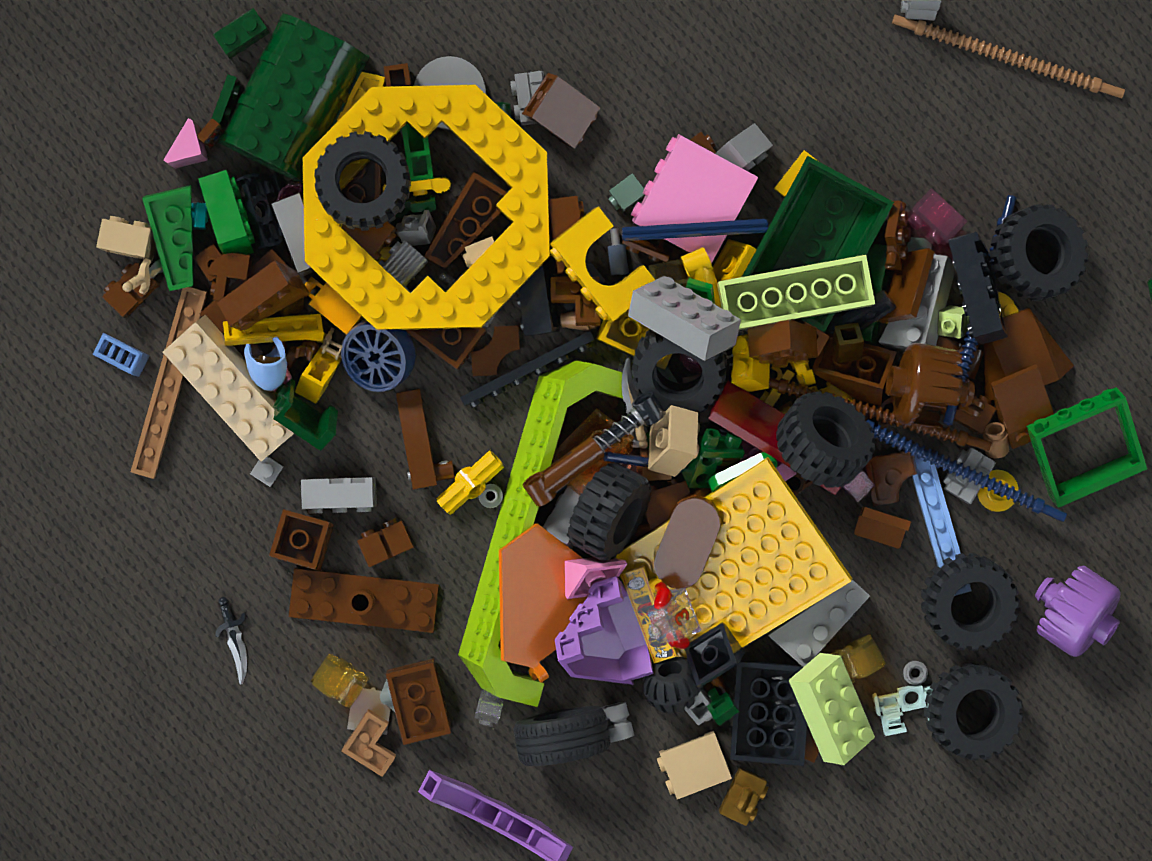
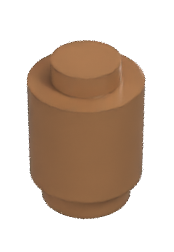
[983,422,1009,458]

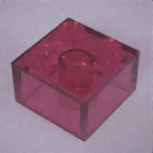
[907,188,968,247]

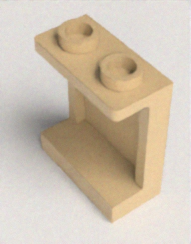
[657,731,732,799]

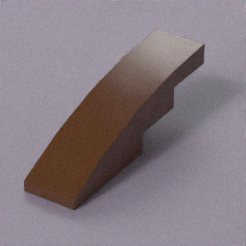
[396,389,437,489]

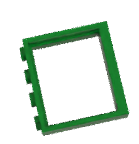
[1026,387,1147,508]

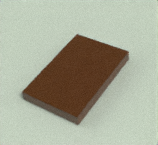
[878,248,935,323]

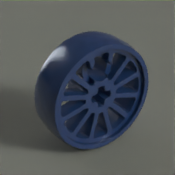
[341,320,416,392]

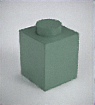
[608,173,645,212]

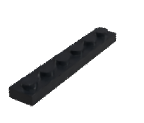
[460,331,595,409]

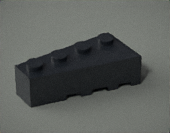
[948,232,1008,345]

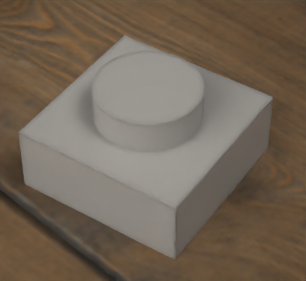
[250,456,284,487]

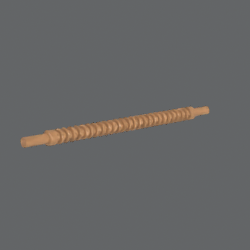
[892,15,1125,99]

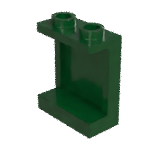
[273,379,338,451]

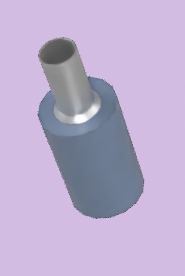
[607,228,629,276]

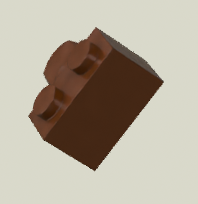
[937,395,996,434]

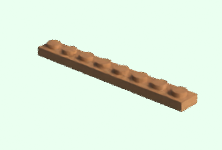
[131,287,208,479]

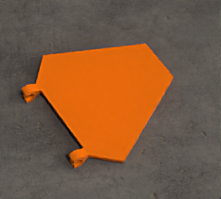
[499,524,588,683]

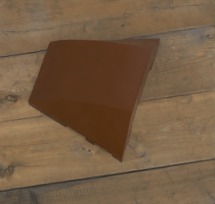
[983,307,1074,400]

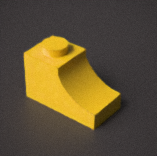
[295,344,342,404]

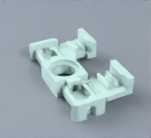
[872,684,933,736]

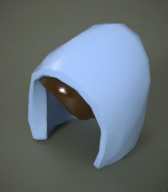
[244,337,287,391]

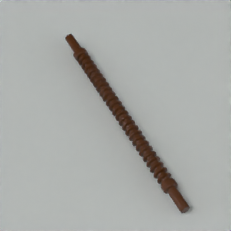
[769,378,992,451]

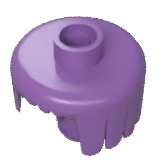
[1035,565,1121,657]

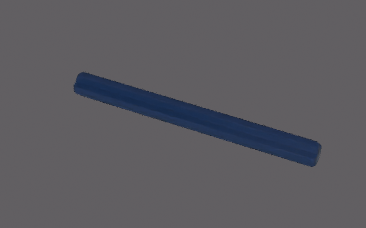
[622,219,768,241]

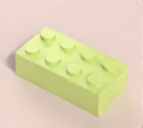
[789,653,875,765]

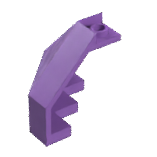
[555,576,654,685]

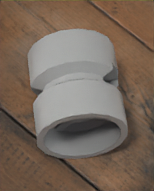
[601,702,634,742]

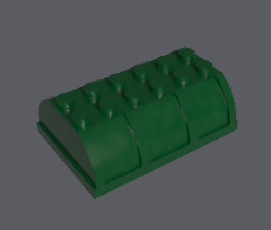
[218,13,370,185]
[742,156,894,333]

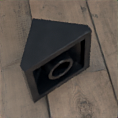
[684,622,745,688]

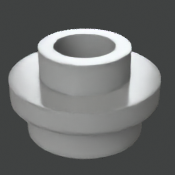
[479,484,503,508]
[903,661,928,685]

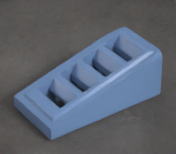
[93,333,149,377]

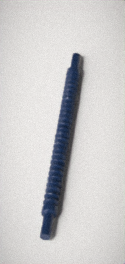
[943,195,1017,425]
[866,420,1067,522]

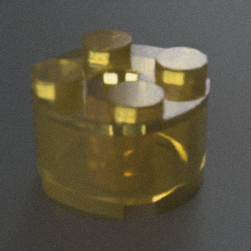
[830,634,886,683]
[310,653,369,708]

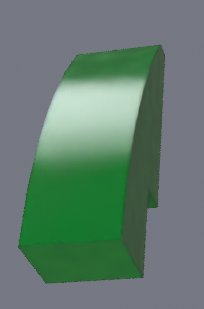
[402,123,434,181]

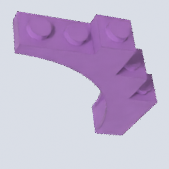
[418,770,573,861]

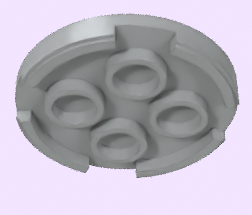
[414,56,486,130]

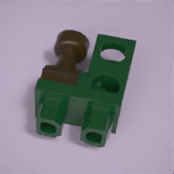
[682,429,745,488]

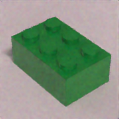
[198,170,256,255]

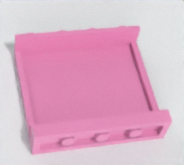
[631,134,758,264]

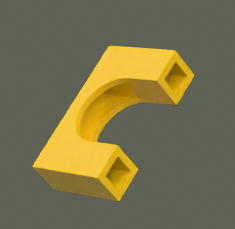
[549,207,655,322]

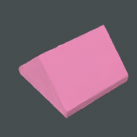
[164,118,208,169]
[565,557,627,599]

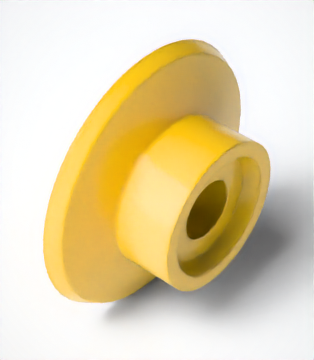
[977,470,1019,512]

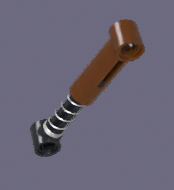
[523,391,666,507]

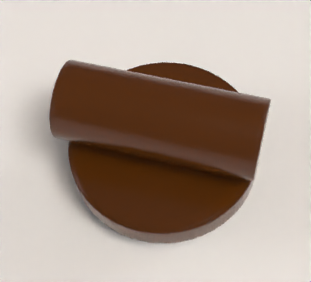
[704,674,729,695]

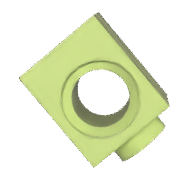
[938,305,970,338]

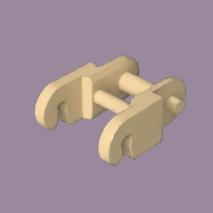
[321,328,342,360]

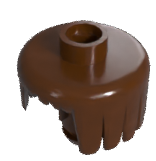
[886,343,975,428]

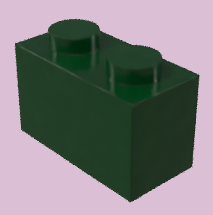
[213,8,270,59]

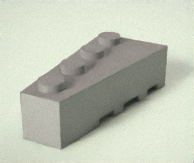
[879,254,955,353]
[766,580,870,666]

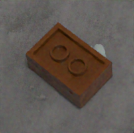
[380,658,452,745]

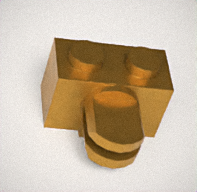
[719,767,769,826]

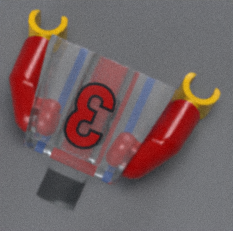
[648,577,701,649]

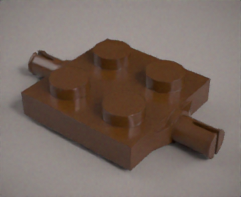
[885,201,911,270]

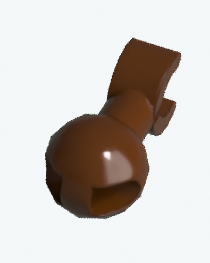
[295,340,319,361]

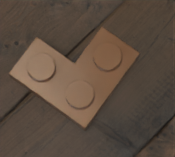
[342,709,396,777]

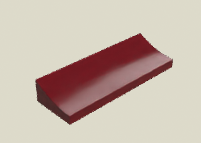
[708,380,841,495]

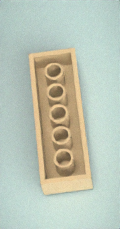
[163,315,294,462]

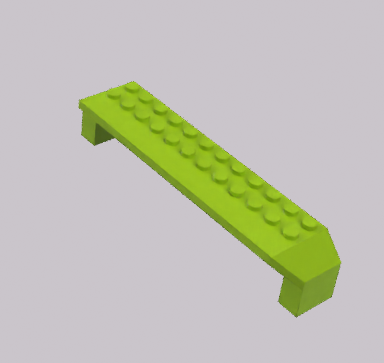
[458,361,633,707]

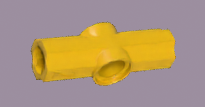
[436,451,504,515]

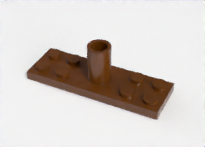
[289,568,439,633]

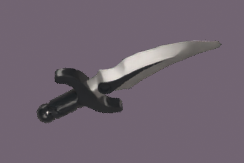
[215,597,247,685]

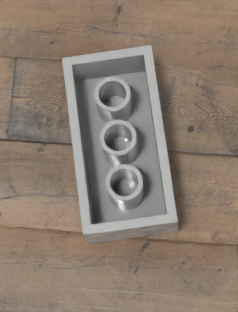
[628,276,741,361]

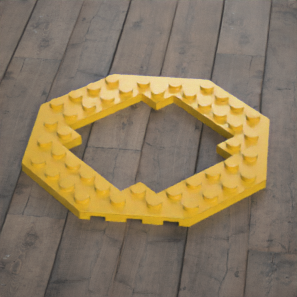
[303,85,550,330]

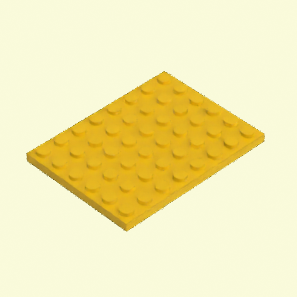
[615,457,852,658]

